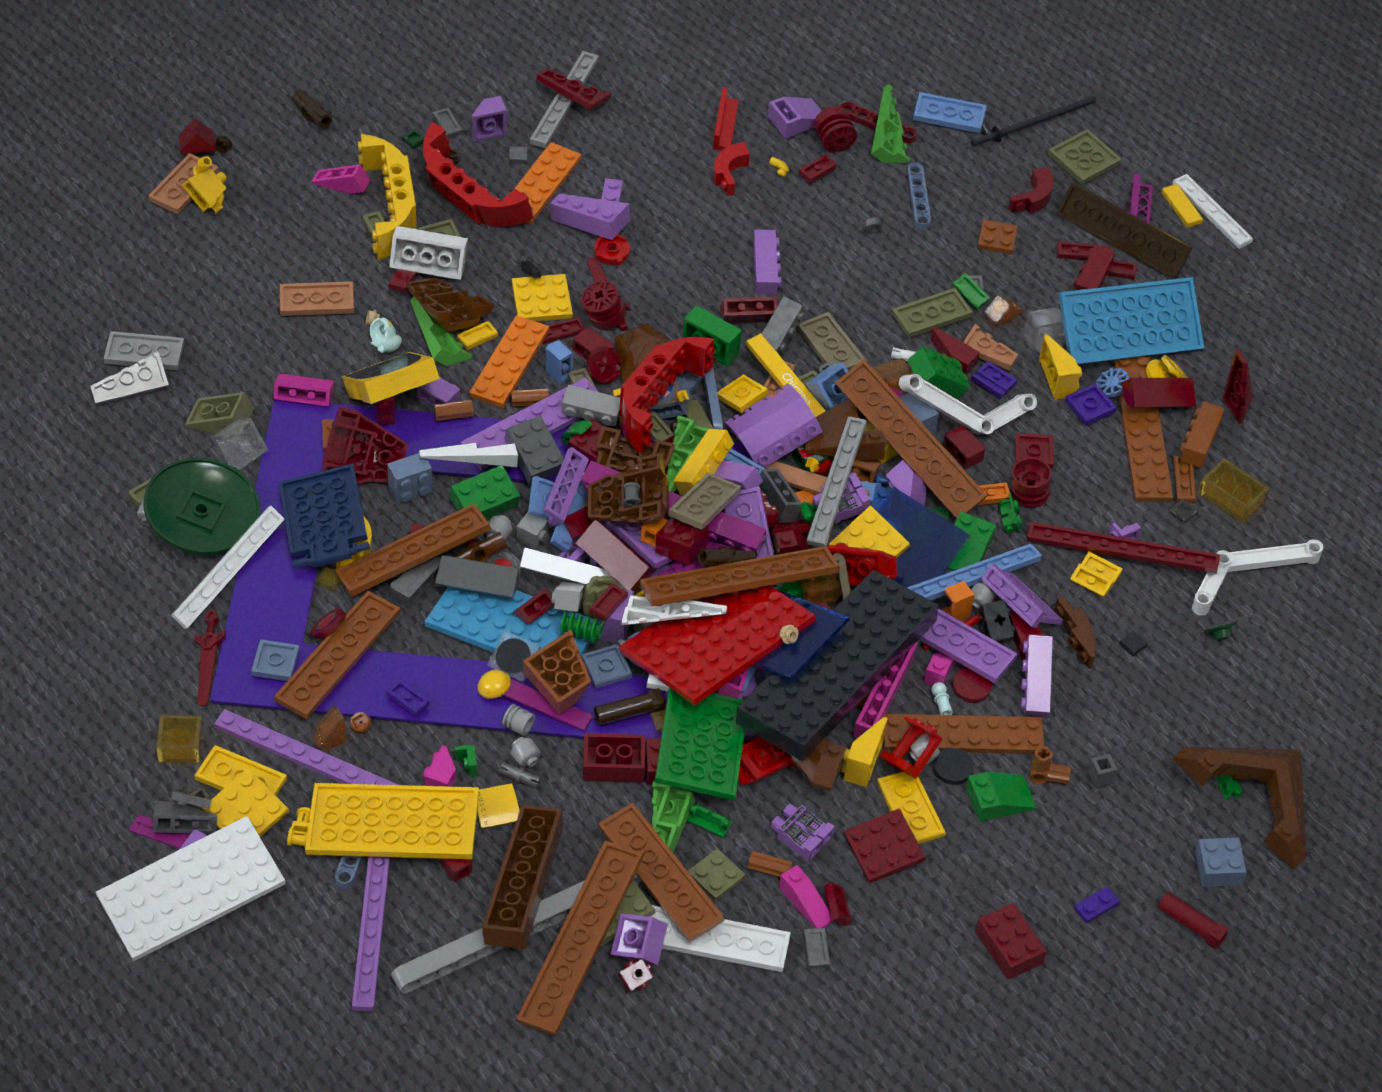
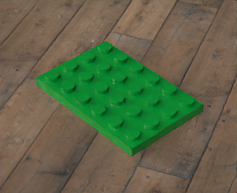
[654,688,745,800]

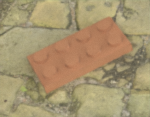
[148,153,219,214]
[280,282,354,316]

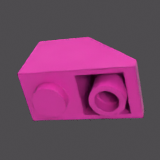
[423,745,456,787]

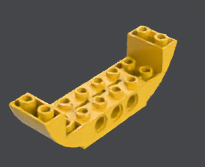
[358,134,416,260]

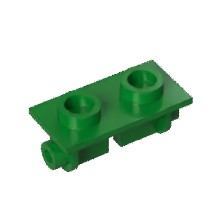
[999,493,1023,534]
[1215,775,1242,800]
[687,804,733,837]

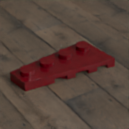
[536,68,612,110]

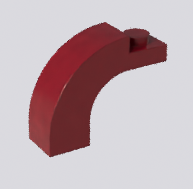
[1008,167,1054,214]

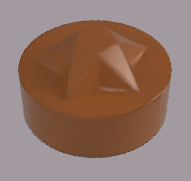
[350,712,372,733]

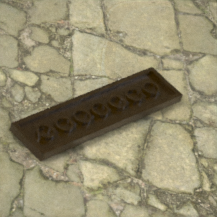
[1056,182,1193,279]

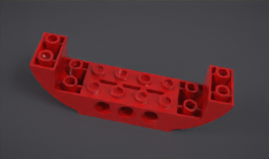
[423,122,534,227]
[619,337,715,453]

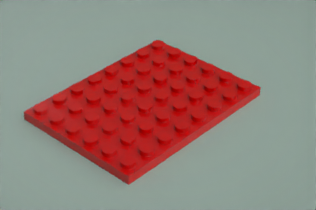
[619,585,816,705]

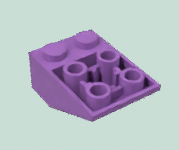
[768,97,822,138]

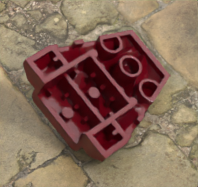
[321,406,408,484]

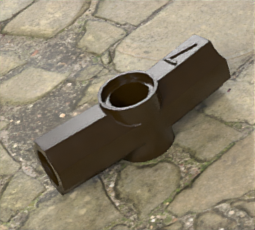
[292,89,332,129]
[697,547,756,566]

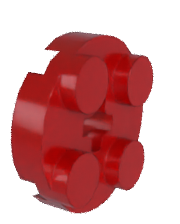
[594,234,630,266]

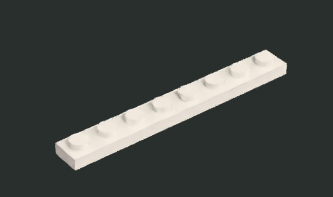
[171,506,284,629]

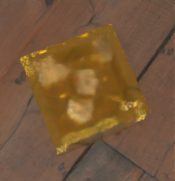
[157,715,203,763]

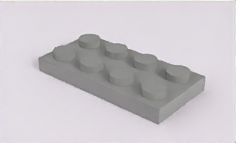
[104,331,184,370]

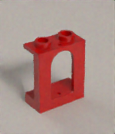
[879,717,943,779]

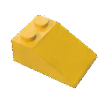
[1039,335,1082,400]
[842,717,888,787]

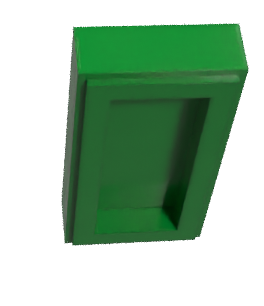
[952,273,990,310]

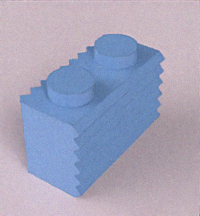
[545,340,574,384]

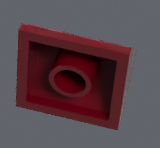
[179,118,216,154]

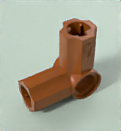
[1030,746,1071,784]

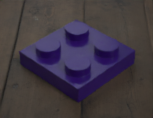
[1065,383,1117,425]

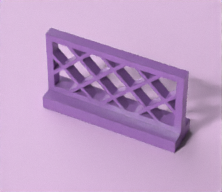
[981,564,1063,627]

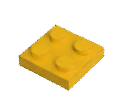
[717,374,769,413]

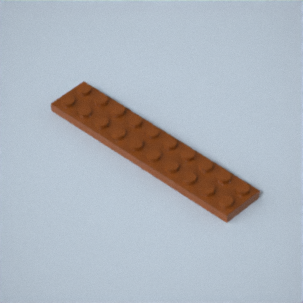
[1113,356,1173,502]
[835,359,987,519]
[640,546,840,606]
[517,841,644,1036]

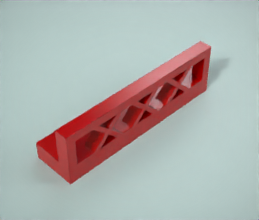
[713,87,739,151]

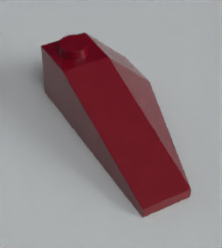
[1223,349,1254,424]

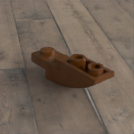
[1054,596,1095,668]

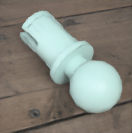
[931,682,953,715]

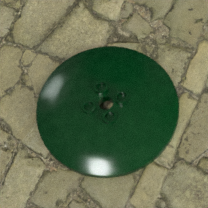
[143,458,260,555]

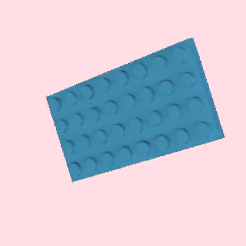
[1058,277,1204,365]
[425,587,599,656]

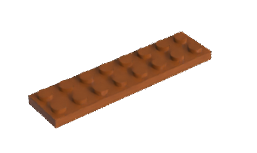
[335,503,491,597]
[274,591,400,719]
[884,714,1044,754]
[598,802,724,943]

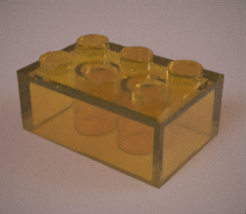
[1198,458,1270,523]

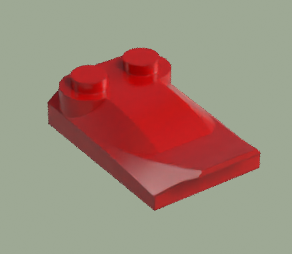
[827,543,897,586]
[738,737,796,785]

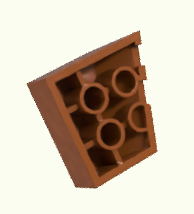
[523,630,591,714]

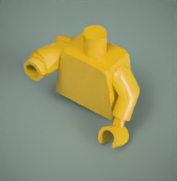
[182,156,227,214]

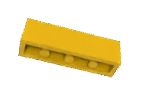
[673,429,734,495]

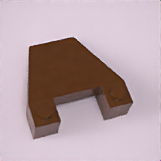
[804,399,886,461]

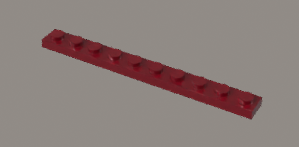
[1027,522,1221,574]

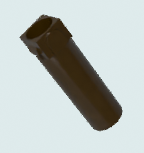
[594,688,665,726]

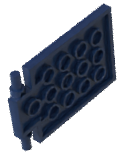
[279,464,370,568]

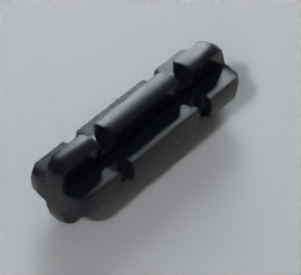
[521,260,542,279]

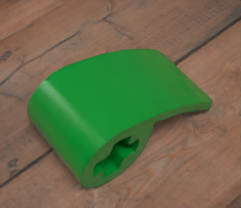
[561,421,593,446]

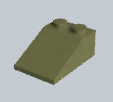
[185,392,255,436]

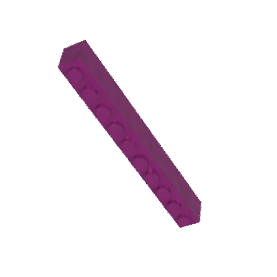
[581,461,767,556]

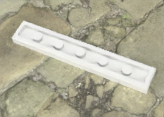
[1173,174,1253,249]
[519,548,634,594]

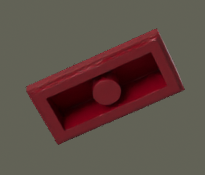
[513,588,555,625]

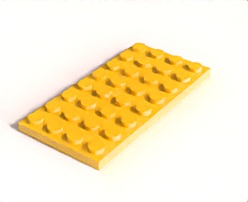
[305,783,479,859]

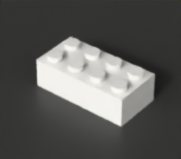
[389,226,468,280]

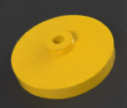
[1161,355,1187,378]
[1146,360,1176,378]

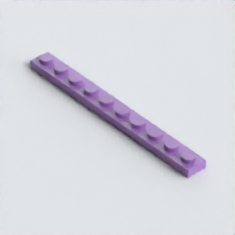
[214,709,398,785]
[352,856,390,1012]

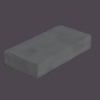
[433,108,462,138]
[803,928,830,969]

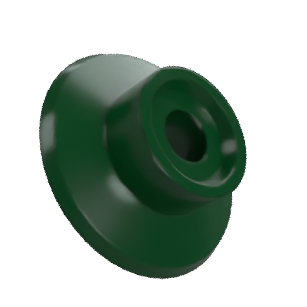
[1203,622,1237,640]

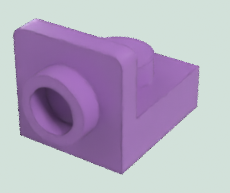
[1109,523,1141,540]

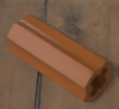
[511,388,549,406]
[434,400,474,421]
[748,851,793,877]

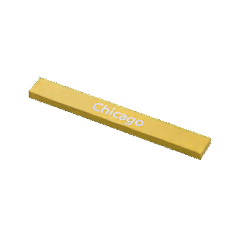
[745,334,825,417]

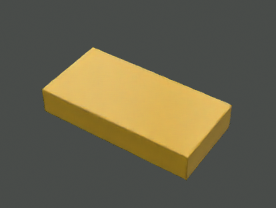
[457,321,498,350]

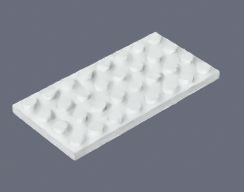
[96,816,286,961]

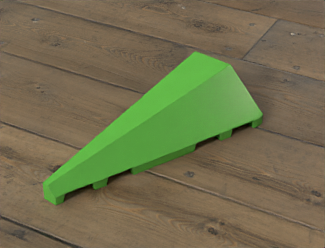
[871,84,910,163]
[410,296,472,366]
[667,416,708,493]
[652,781,696,852]

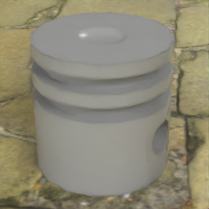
[502,704,535,736]

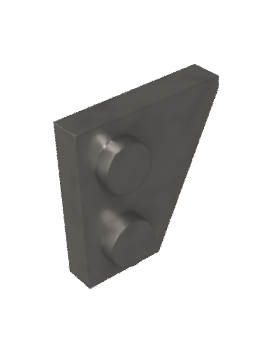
[171,783,212,809]

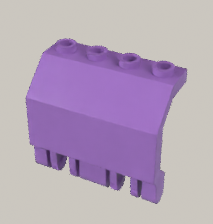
[725,384,823,468]

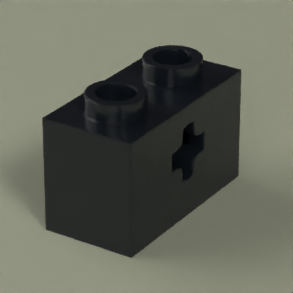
[978,600,1015,644]

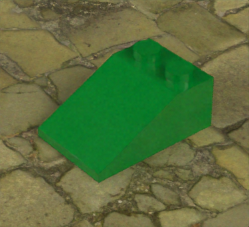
[937,512,996,571]
[966,772,1037,822]

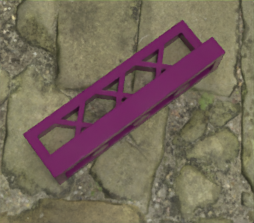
[1129,174,1153,224]

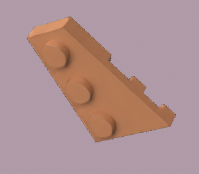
[963,324,1018,371]

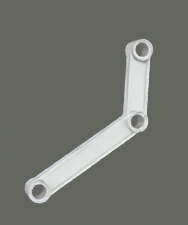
[899,374,1037,435]
[1192,539,1323,615]

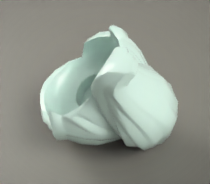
[370,318,402,353]

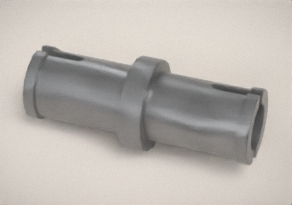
[499,762,541,789]

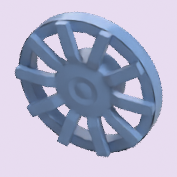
[1096,368,1130,397]

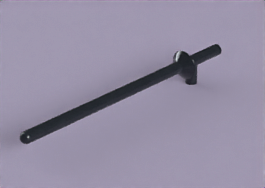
[970,96,1096,146]

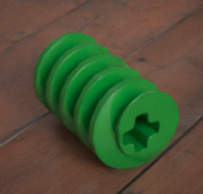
[560,610,605,644]

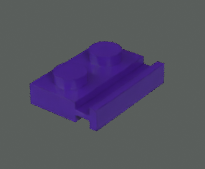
[971,361,1017,399]

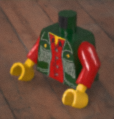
[792,444,834,475]

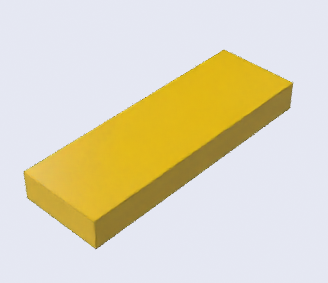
[1161,184,1203,228]

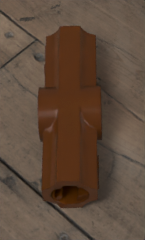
[452,532,507,563]

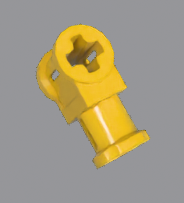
[287,807,311,847]

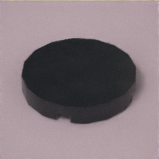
[933,748,974,785]

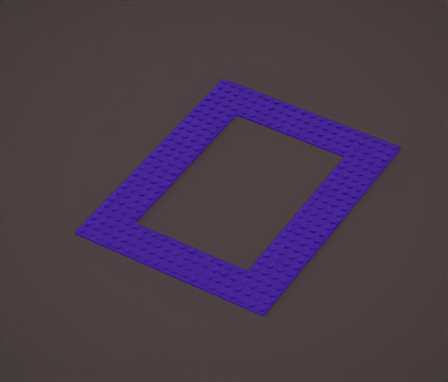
[211,399,752,744]

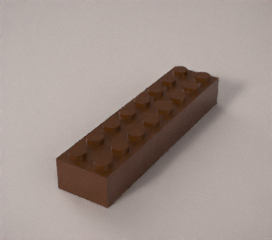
[482,805,564,949]

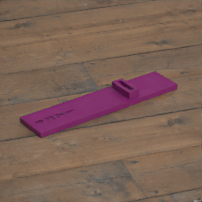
[503,680,593,731]
[129,814,191,849]

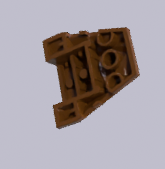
[406,278,494,332]
[615,323,686,384]
[597,426,675,472]
[588,453,669,523]

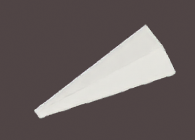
[419,443,518,467]
[621,595,727,625]

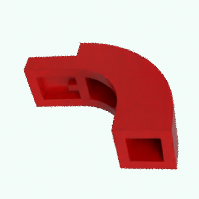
[713,142,750,196]

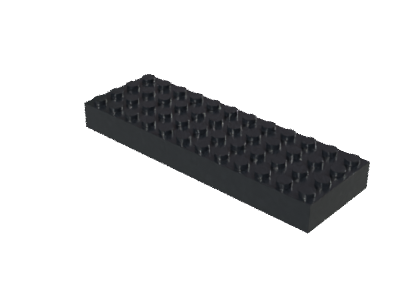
[736,570,939,762]

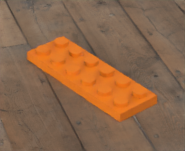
[514,142,582,224]
[469,315,549,408]

